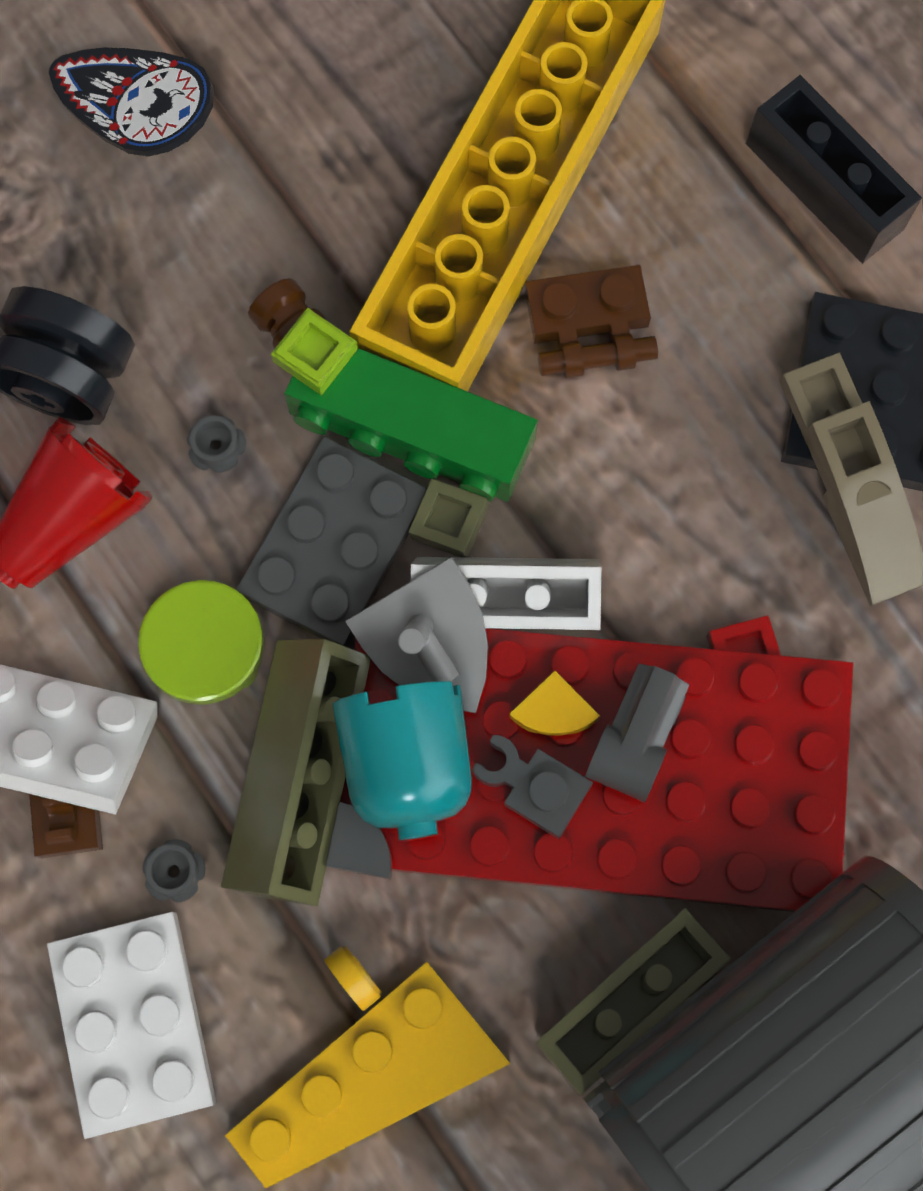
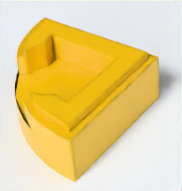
[509,671,600,735]

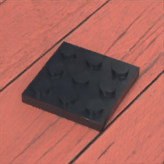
[781,292,923,491]

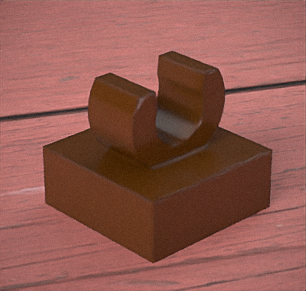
[29,794,103,859]

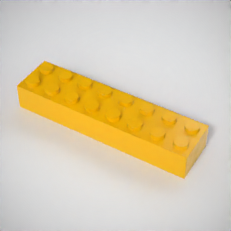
[349,0,665,392]

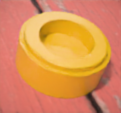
[324,945,382,1011]

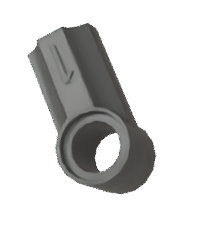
[585,663,689,802]

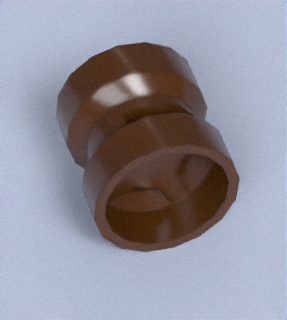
[248,278,327,349]

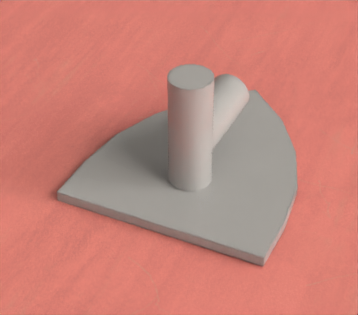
[345,557,488,713]

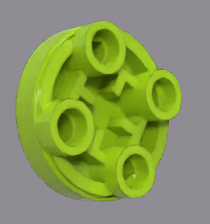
[138,580,264,705]

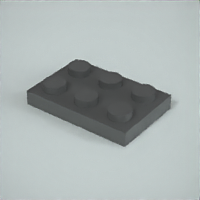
[236,437,427,647]

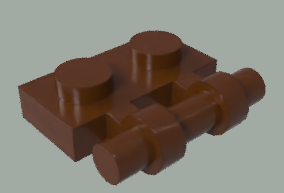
[525,265,658,379]

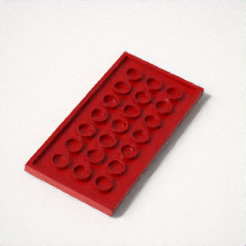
[340,628,854,912]

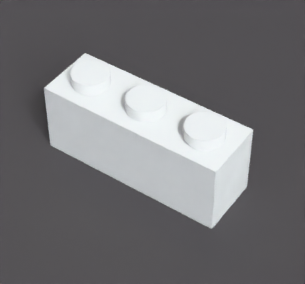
[411,557,602,630]

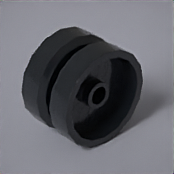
[0,286,135,425]

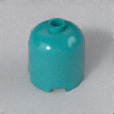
[332,681,472,840]

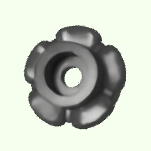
[187,415,246,473]
[142,839,206,902]

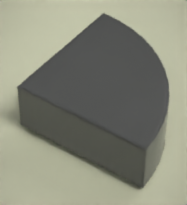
[326,802,392,880]

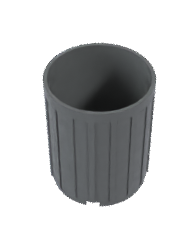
[583,856,923,1191]

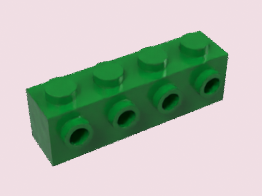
[284,348,538,502]

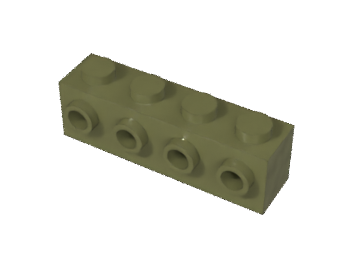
[221,639,371,906]

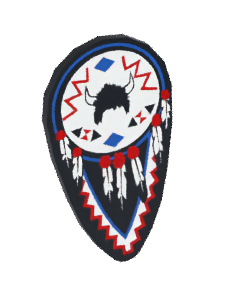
[49,47,214,157]

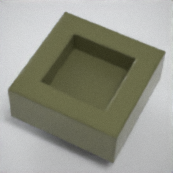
[408,478,490,557]

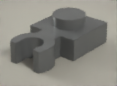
[472,735,593,840]

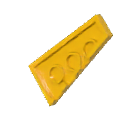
[225,962,510,1189]

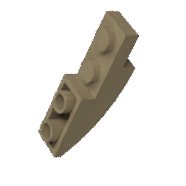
[779,352,923,606]

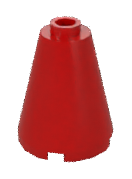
[0,417,152,589]

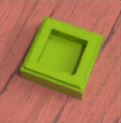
[271,308,358,396]

